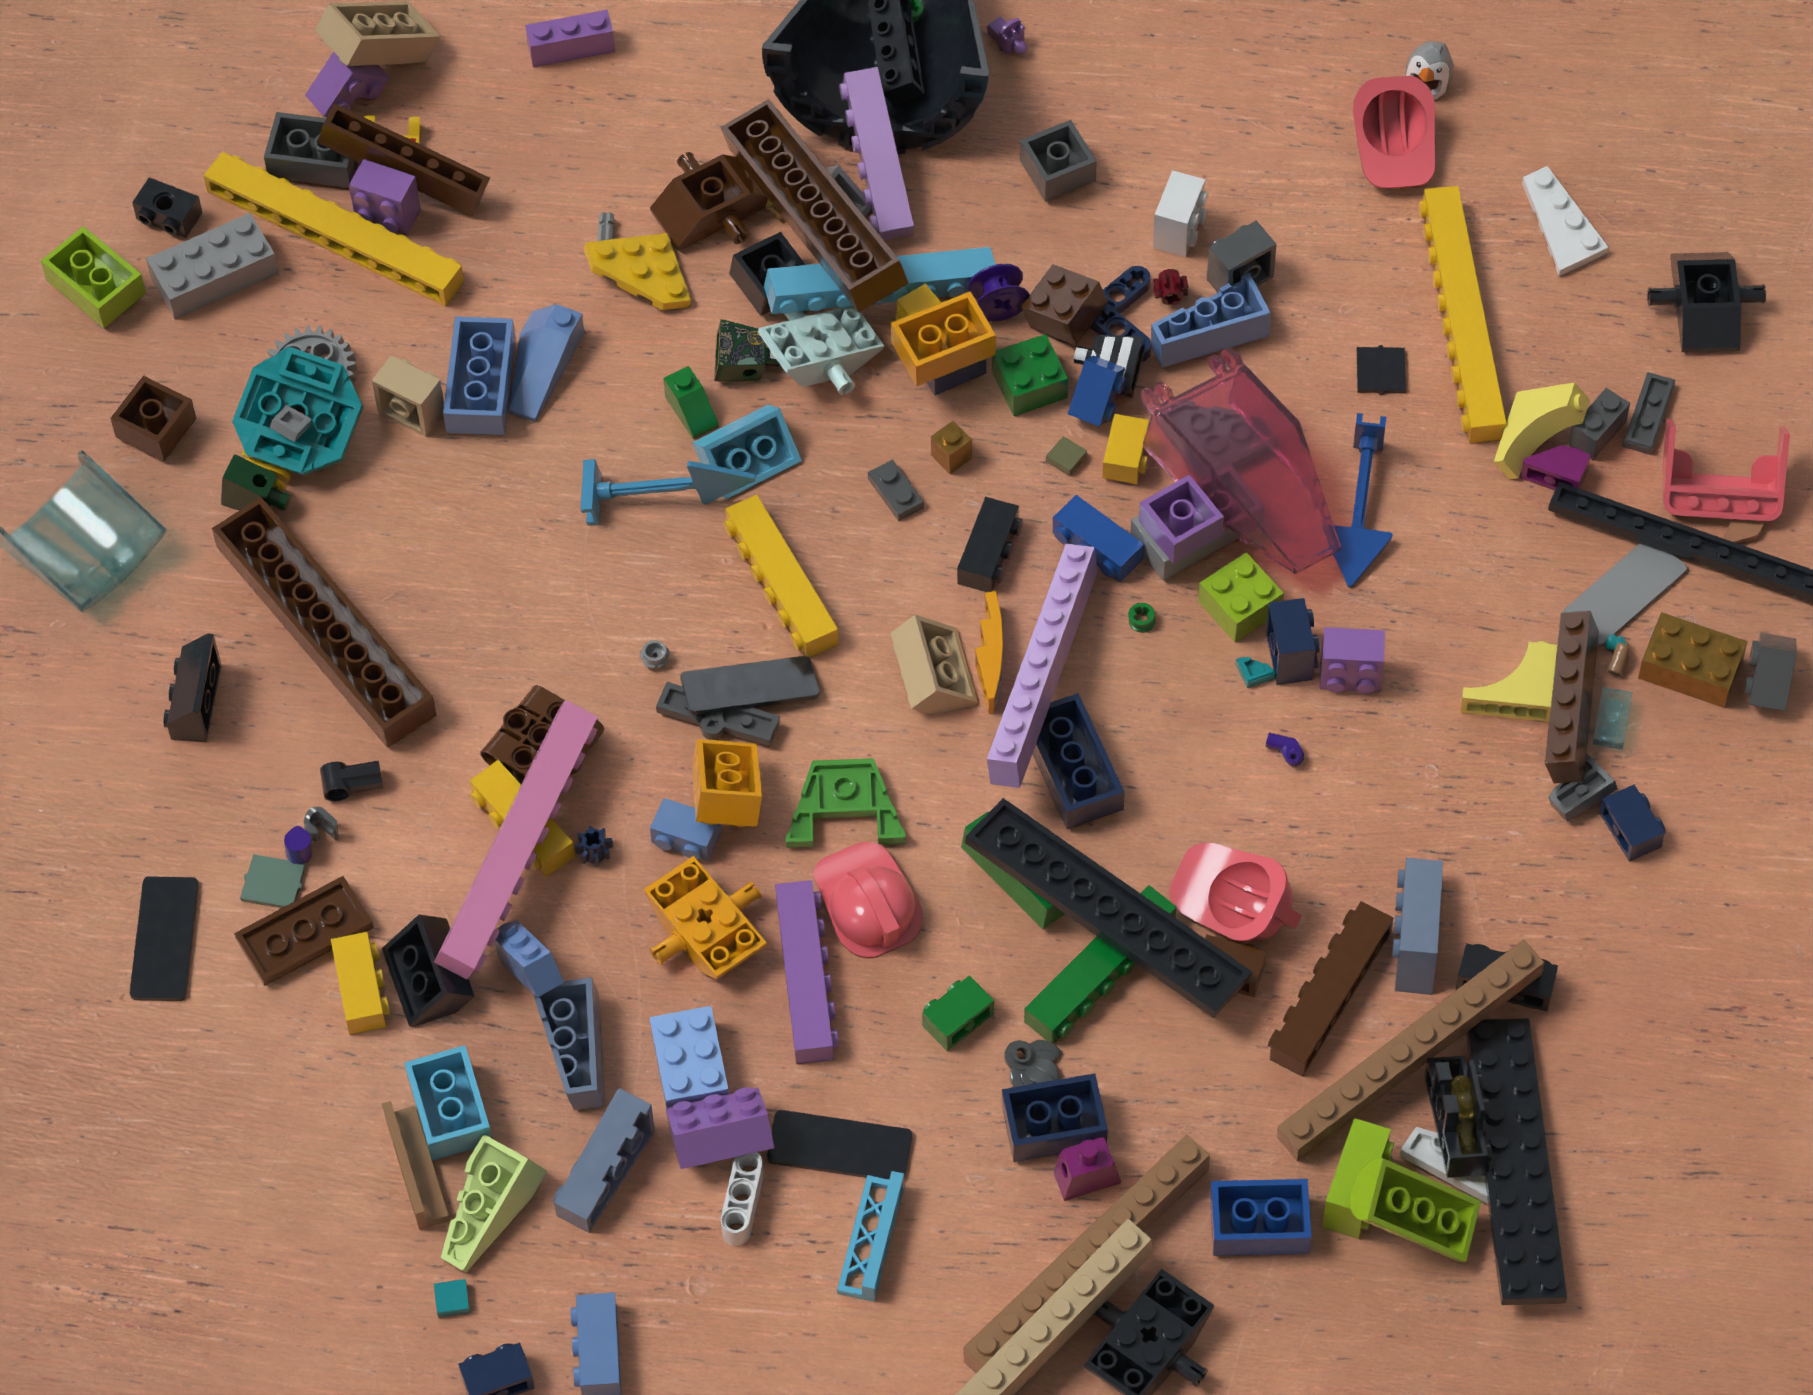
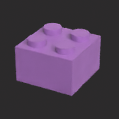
[349,159,421,236]
[1139,474,1224,564]
[1320,627,1385,694]

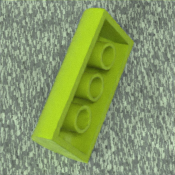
[1350,1158,1481,1262]

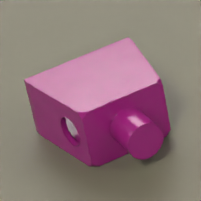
[1054,1137,1121,1201]

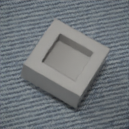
[270,405,312,442]

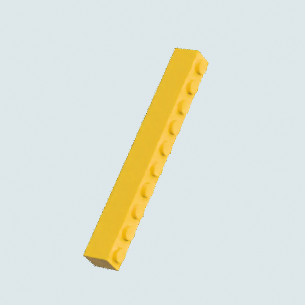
[203,151,464,307]
[1418,186,1506,443]

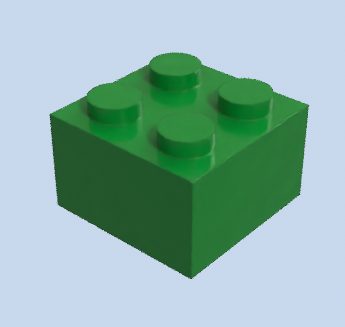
[992,334,1068,416]

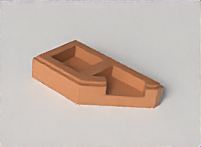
[1723,519,1766,543]

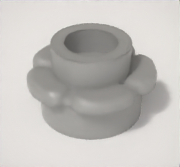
[640,640,670,669]

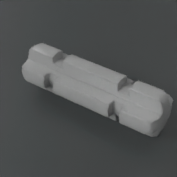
[597,212,615,241]

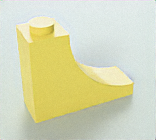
[1494,382,1590,479]
[1460,641,1557,722]

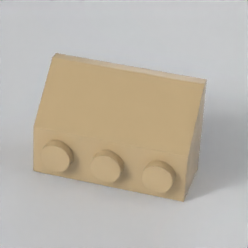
[890,615,978,715]

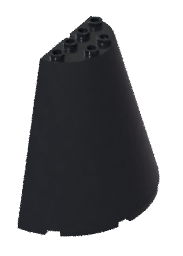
[762,0,989,154]

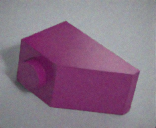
[1520,445,1591,490]

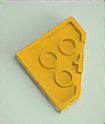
[584,233,691,310]

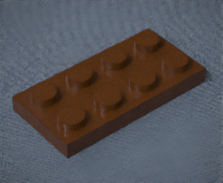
[234,876,374,986]

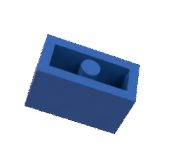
[1068,355,1126,427]

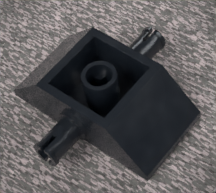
[1647,252,1766,352]
[1084,1269,1214,1395]

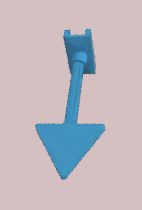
[581,459,756,525]

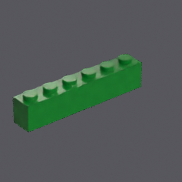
[1024,885,1177,1044]

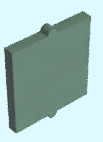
[240,854,306,908]

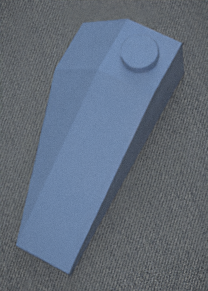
[509,304,585,422]

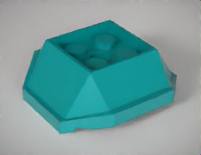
[232,347,364,476]

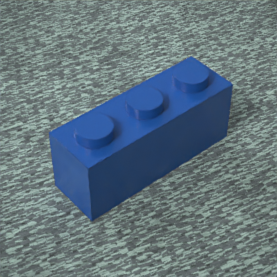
[1053,495,1144,582]

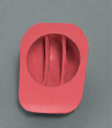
[1353,76,1436,189]
[814,842,923,958]
[1169,843,1302,942]

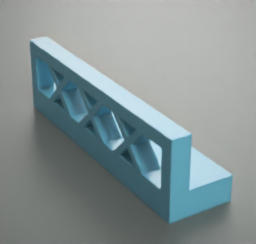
[837,1171,905,1302]

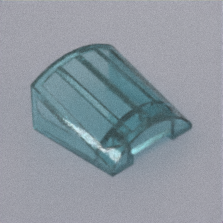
[0,450,167,612]

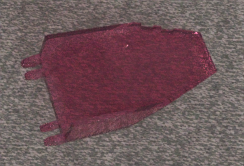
[1141,348,1341,574]

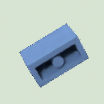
[650,798,722,861]

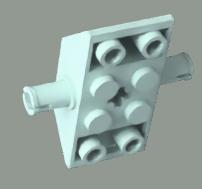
[758,306,884,395]

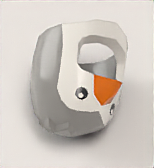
[1405,41,1454,100]

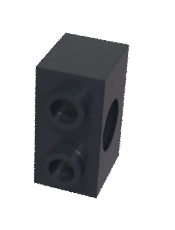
[132,177,203,238]

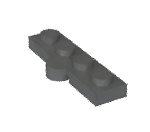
[656,682,780,747]

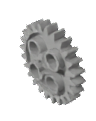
[263,326,358,413]

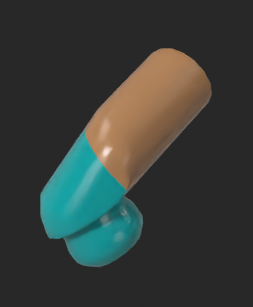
[1605,634,1629,676]

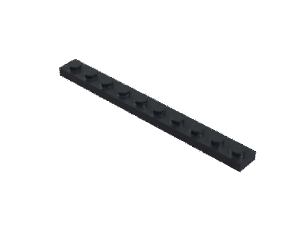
[1548,482,1813,602]

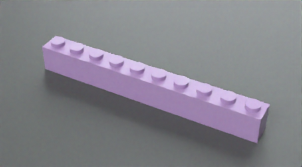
[987,544,1098,788]

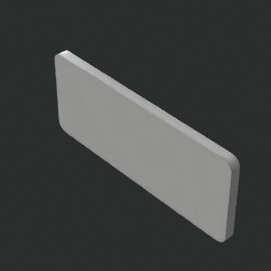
[1563,543,1687,647]

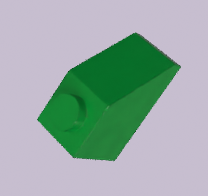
[663,366,719,439]

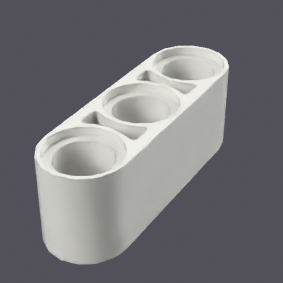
[721,1152,764,1246]

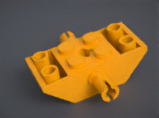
[643,856,767,980]

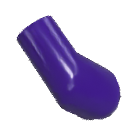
[1265,732,1304,766]

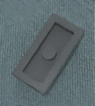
[868,459,924,521]

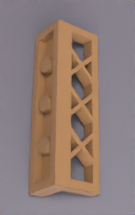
[382,1101,450,1230]

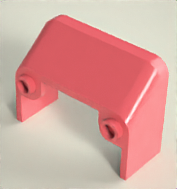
[1662,419,1790,521]

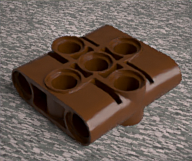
[480,685,605,784]

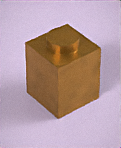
[931,421,972,474]

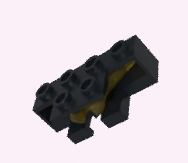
[1425,1056,1492,1178]

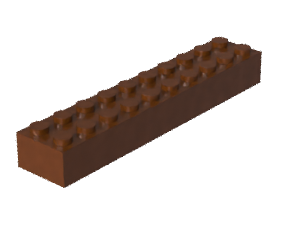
[720,99,909,313]
[212,497,437,748]

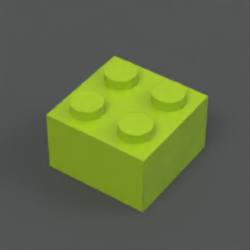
[1198,552,1284,642]

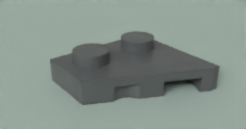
[1548,753,1618,822]

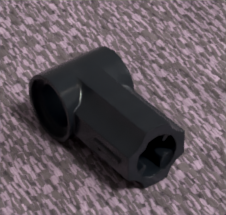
[320,761,383,802]

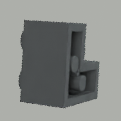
[1744,632,1797,711]

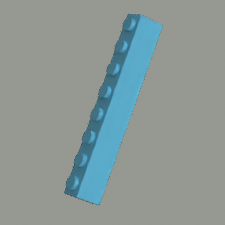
[764,247,996,314]

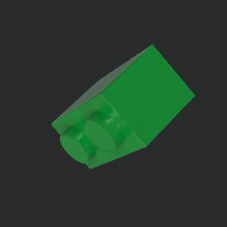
[922,975,994,1051]

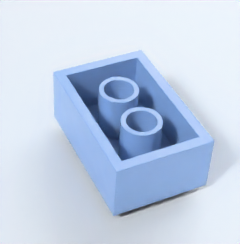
[649,1006,729,1108]

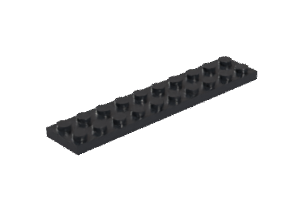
[964,798,1252,1018]
[1466,1018,1567,1305]

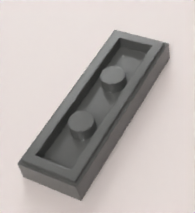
[1623,372,1676,455]

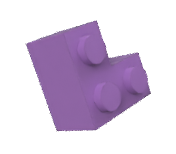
[305,52,390,117]

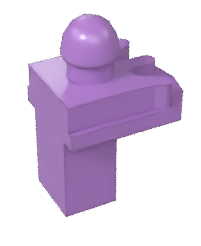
[988,16,1028,55]

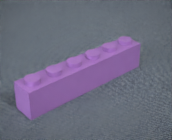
[775,880,839,1064]

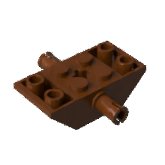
[650,152,772,251]

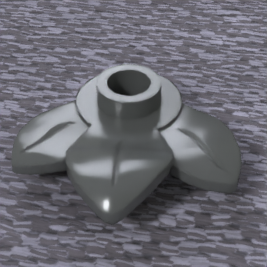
[1004,1040,1061,1087]

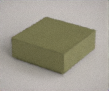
[1046,436,1087,476]

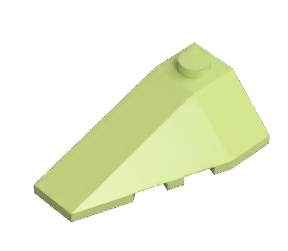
[441,1134,547,1272]

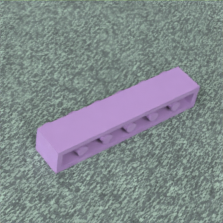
[839,67,914,241]

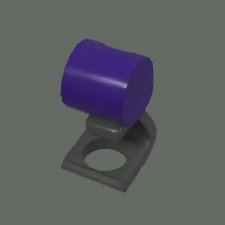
[284,806,339,864]

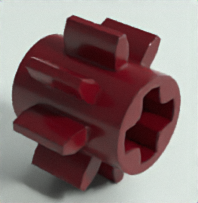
[1153,269,1189,305]

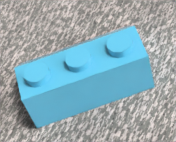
[692,404,802,500]

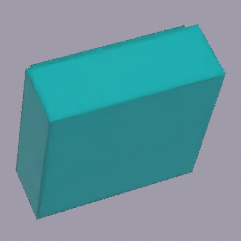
[434,1279,470,1317]

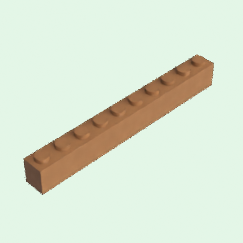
[1277,939,1544,1161]
[963,1134,1210,1373]

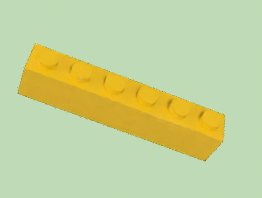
[723,494,839,658]

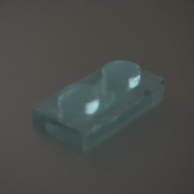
[1593,687,1633,750]

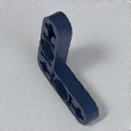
[1090,266,1151,362]

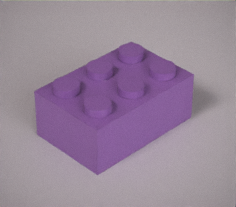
[665,1087,774,1169]

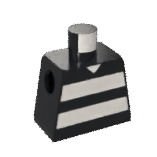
[1074,335,1146,397]

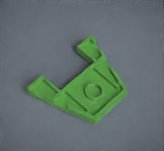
[786,758,906,848]

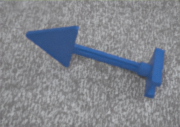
[1321,413,1393,588]

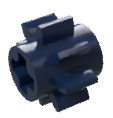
[574,826,613,866]

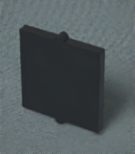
[1356,345,1406,395]

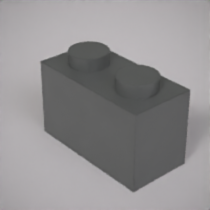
[1569,388,1630,461]

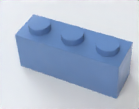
[493,920,564,998]
[570,1292,621,1395]

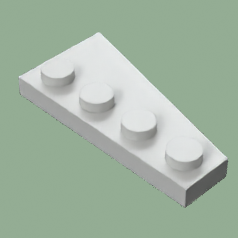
[1522,166,1609,277]
[1399,1127,1488,1204]

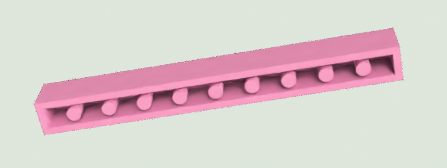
[434,700,598,979]

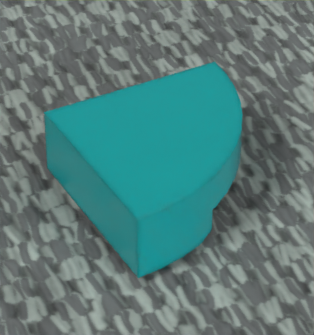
[1235,657,1275,688]

